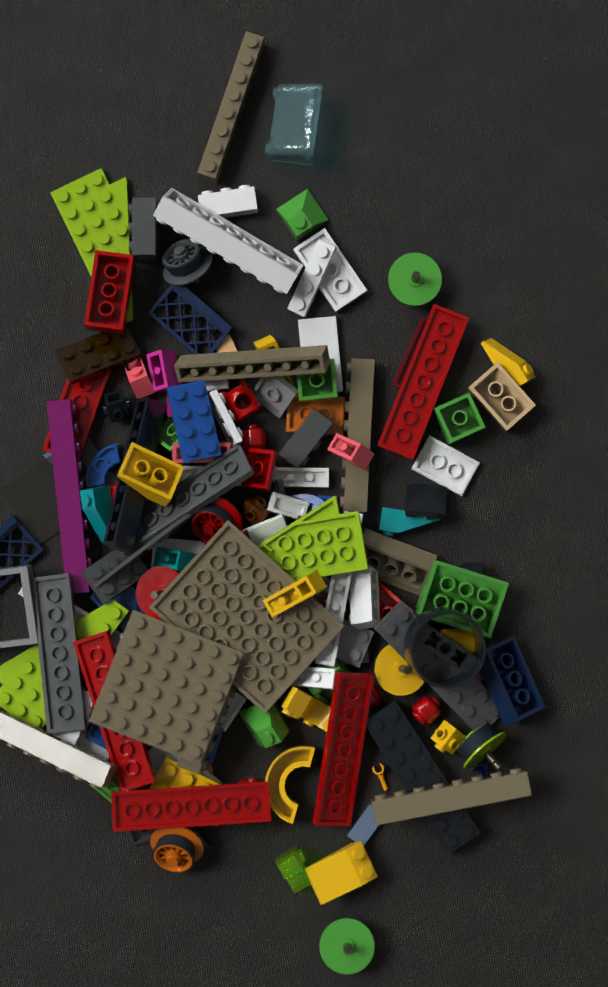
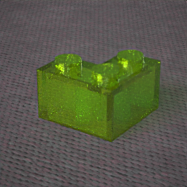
[275,845,311,894]

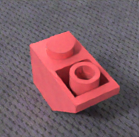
[123,357,155,399]

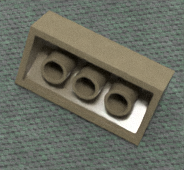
[363,528,437,596]

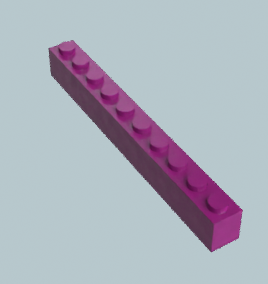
[47,399,92,594]

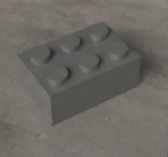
[129,198,159,262]

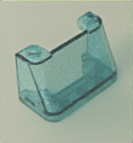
[265,83,323,166]

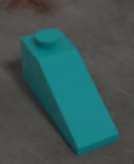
[80,486,112,544]
[379,507,440,537]

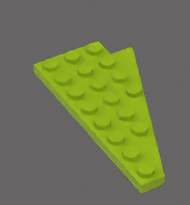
[50,168,133,323]
[258,496,369,581]
[0,599,130,729]

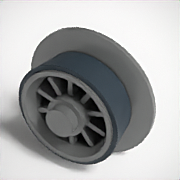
[162,239,213,285]

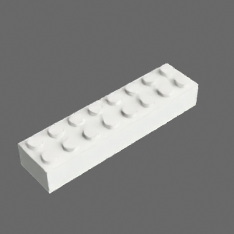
[153,187,303,294]

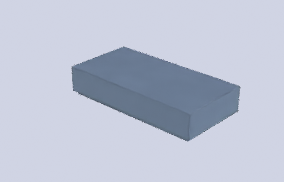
[347,804,379,846]

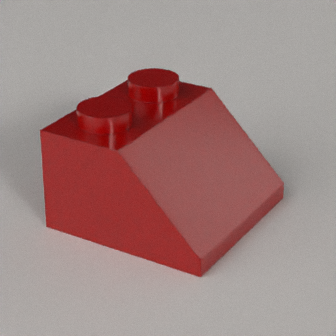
[241,448,278,492]

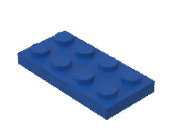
[166,380,221,464]

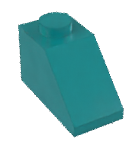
[153,546,197,571]

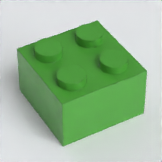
[433,393,485,445]

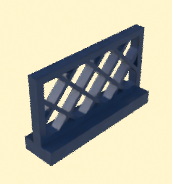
[148,285,235,354]
[0,515,44,588]

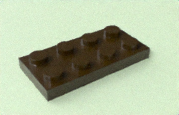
[55,326,141,385]

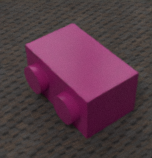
[147,350,182,392]

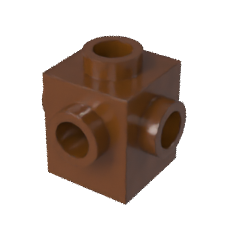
[240,495,273,525]

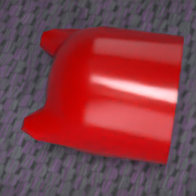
[220,378,263,423]

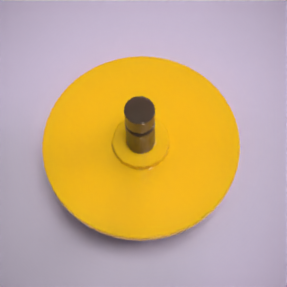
[375,645,424,696]

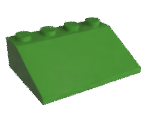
[415,560,509,638]

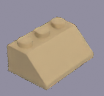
[468,362,536,432]

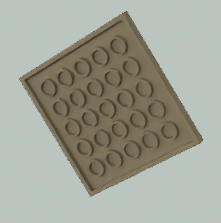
[89,610,243,765]

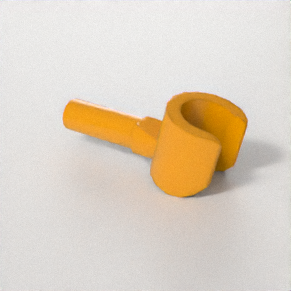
[372,763,388,791]

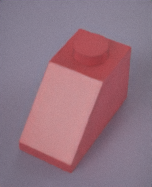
[327,433,374,470]

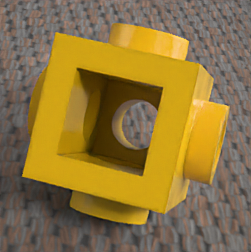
[431,720,466,755]

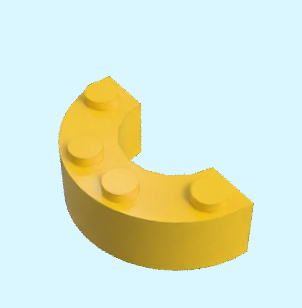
[281,686,331,732]
[265,745,315,824]

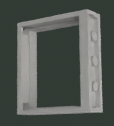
[0,564,38,648]

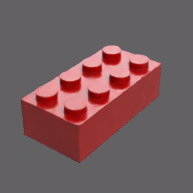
[84,250,136,335]

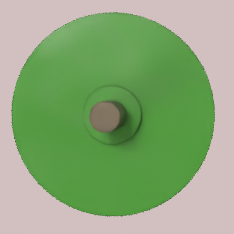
[388,253,442,306]
[319,918,375,974]

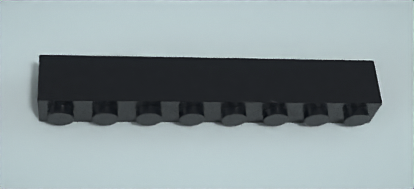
[103,397,166,552]

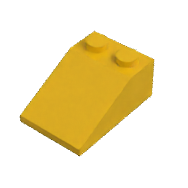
[117,442,184,507]
[304,841,378,905]

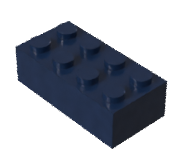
[480,636,546,725]

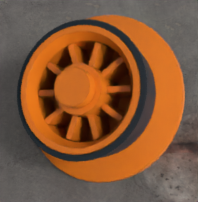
[150,827,204,873]

